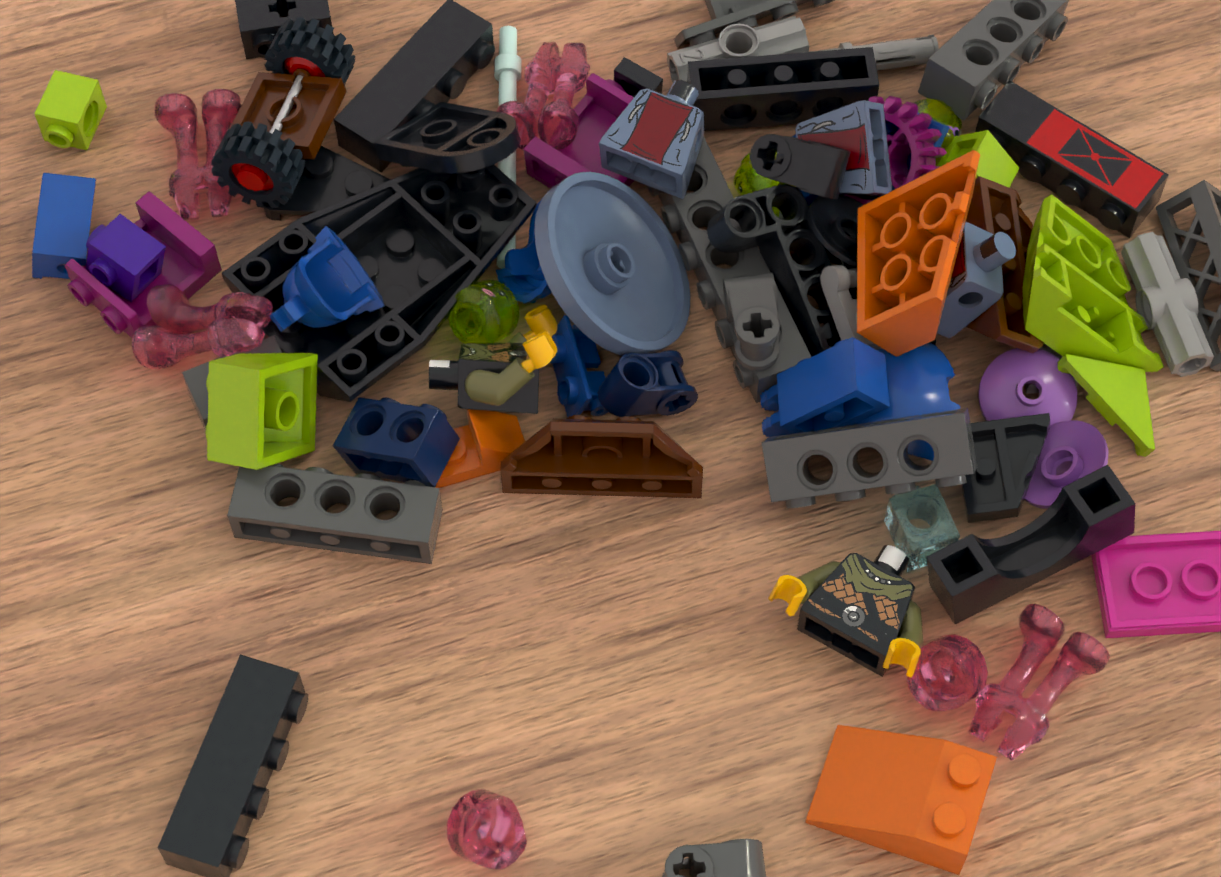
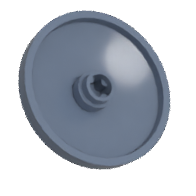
[534,172,690,356]

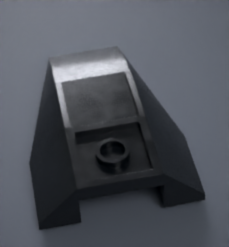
[222,164,537,402]

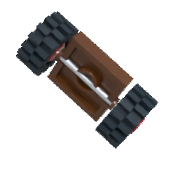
[211,17,355,208]

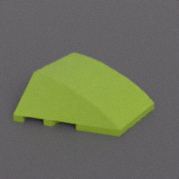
[1023,194,1164,372]

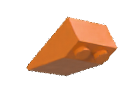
[805,725,997,875]

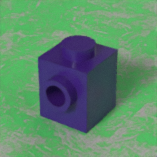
[86,214,166,302]

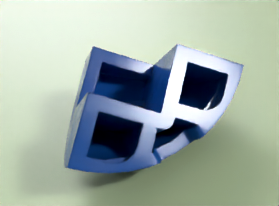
[852,342,961,461]

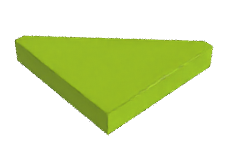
[1057,354,1155,457]

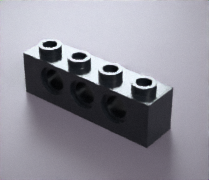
[687,47,880,131]

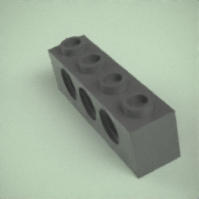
[918,0,1069,121]
[761,408,977,508]
[227,463,443,564]

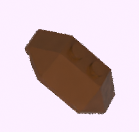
[966,176,1045,353]
[500,415,703,498]

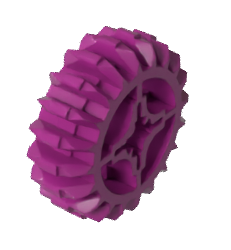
[845,96,947,205]

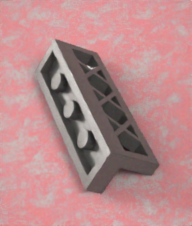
[1156,180,1221,372]

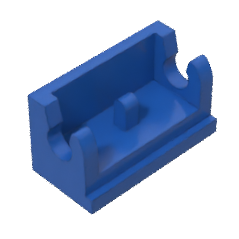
[32,173,96,279]

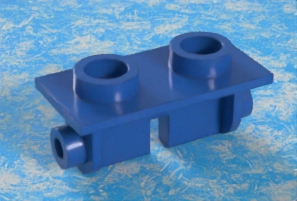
[550,315,608,417]

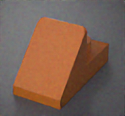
[435,409,525,488]

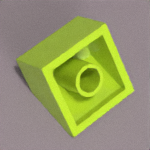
[205,353,318,470]

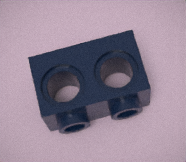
[333,397,460,487]

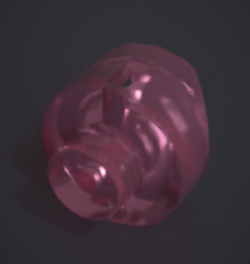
[907,634,988,711]
[447,789,527,869]

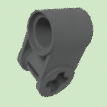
[723,273,780,371]
[662,839,766,877]

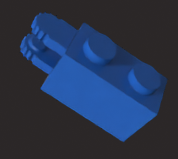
[760,337,890,437]

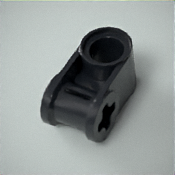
[750,134,851,199]

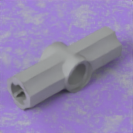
[667,16,809,82]
[1121,232,1214,377]

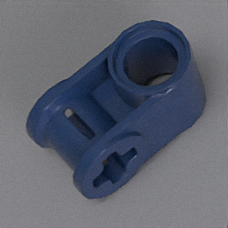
[597,350,698,417]

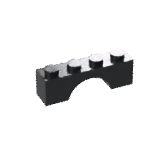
[926,465,1136,624]

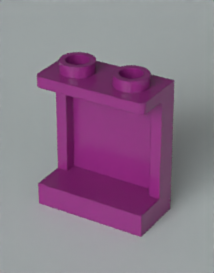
[524,73,635,189]
[65,191,222,343]

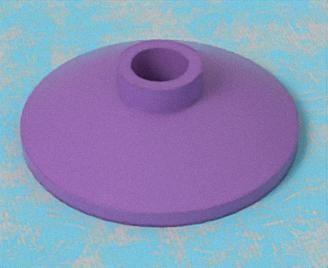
[978,348,1077,425]
[1024,420,1109,509]

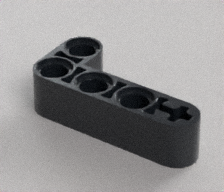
[707,184,841,357]

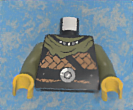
[429,304,557,414]
[768,545,924,678]

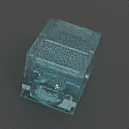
[884,484,960,572]

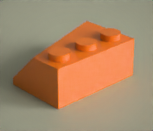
[857,150,980,357]

